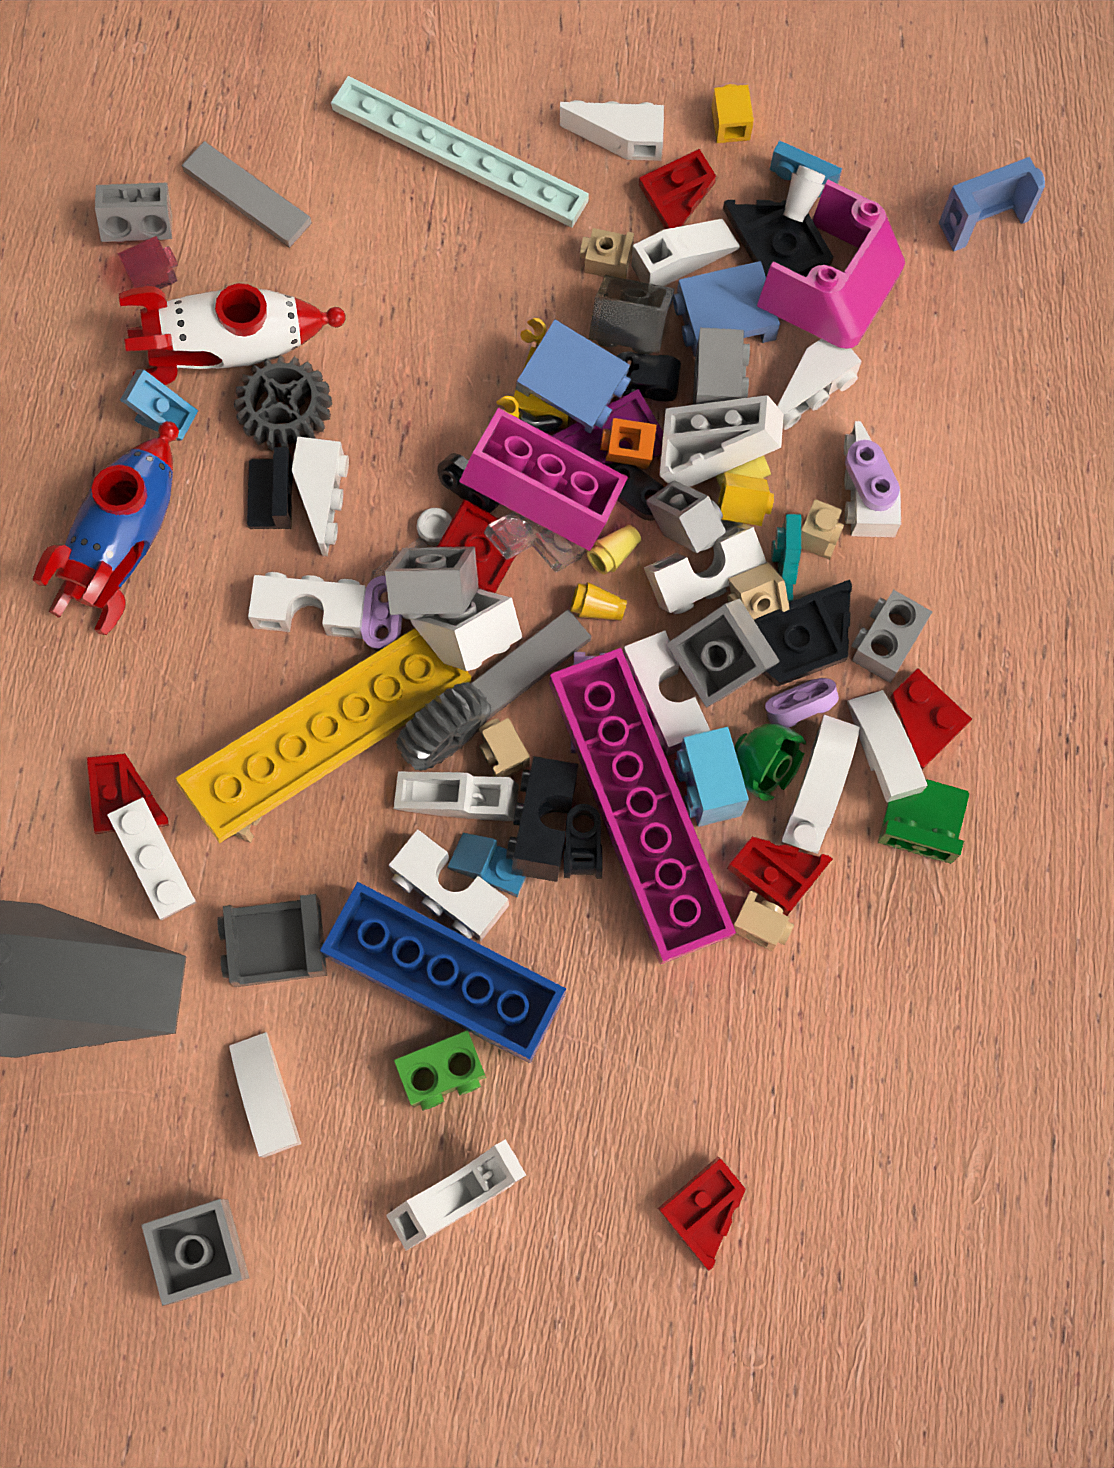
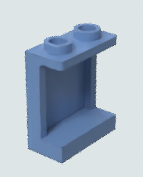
[939,157,1045,251]
[673,261,780,357]
[516,319,631,434]

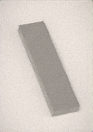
[182,141,312,248]
[471,609,592,720]

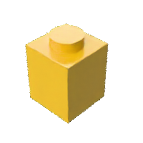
[711,84,754,143]
[717,472,774,526]

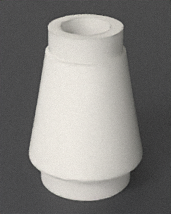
[783,165,825,222]

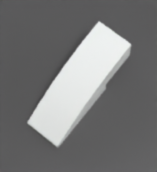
[847,690,927,803]
[394,771,519,821]
[229,1032,301,1158]

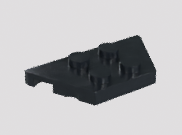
[723,200,834,277]
[754,580,852,687]

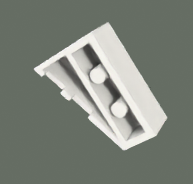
[660,395,784,487]

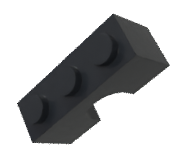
[506,756,578,882]

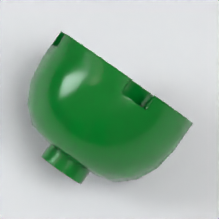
[734,724,806,801]

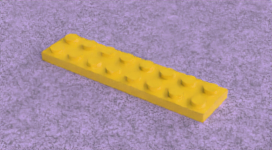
[175,628,471,844]

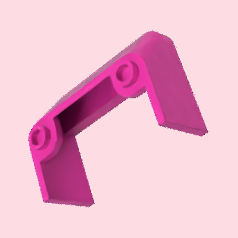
[757,180,905,349]

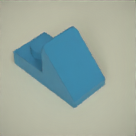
[770,140,842,198]
[120,369,198,441]
[448,833,526,897]

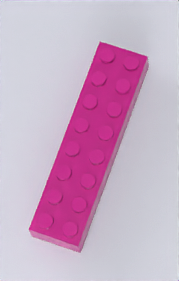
[549,648,736,965]

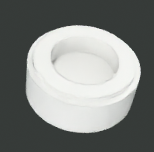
[417,508,452,546]

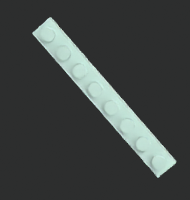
[331,76,589,228]

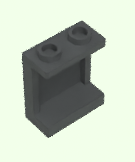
[218,894,327,987]

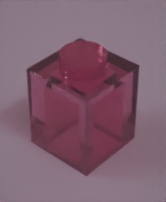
[118,236,179,289]

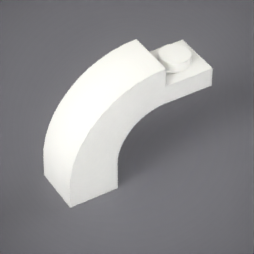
[782,715,860,854]
[386,1139,526,1251]

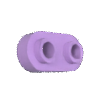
[845,440,900,511]
[361,576,402,651]
[765,678,839,727]

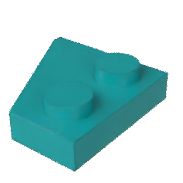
[771,514,801,602]

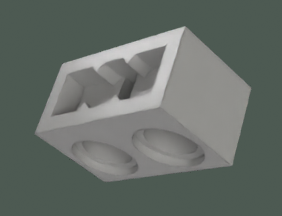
[95,183,172,242]
[852,589,932,683]

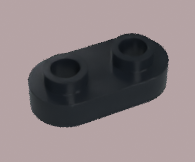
[437,453,500,513]
[609,462,664,521]

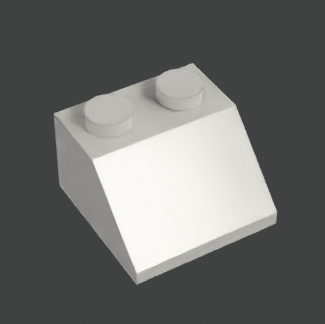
[411,589,523,671]

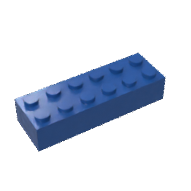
[320,882,566,1064]

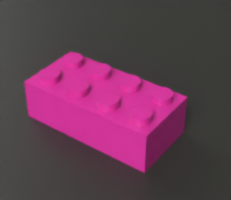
[459,408,628,551]

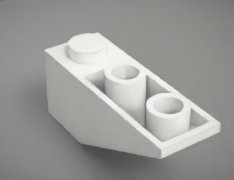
[560,100,664,161]
[631,219,740,294]
[777,339,862,430]
[844,421,901,537]
[292,437,349,556]

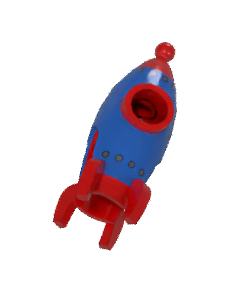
[33,421,179,635]

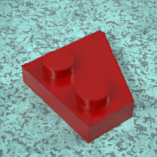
[638,149,716,229]
[890,668,972,770]
[87,753,169,834]
[727,836,833,916]
[657,1157,746,1271]

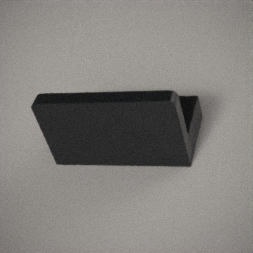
[247,447,293,529]

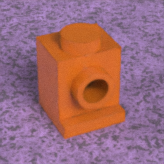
[600,418,657,469]

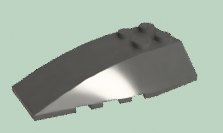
[0,900,187,1058]

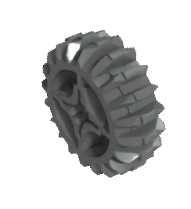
[234,355,332,451]
[396,682,491,771]

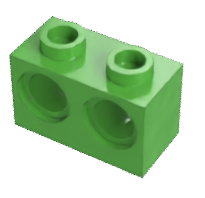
[394,1030,486,1111]

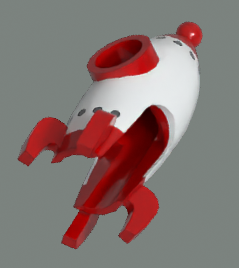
[119,283,346,385]

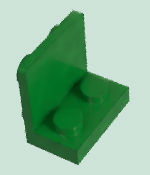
[878,779,970,864]

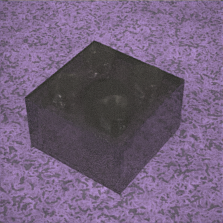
[589,275,675,354]

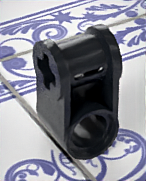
[616,351,681,402]
[564,804,603,879]

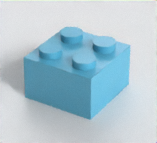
[674,727,749,827]

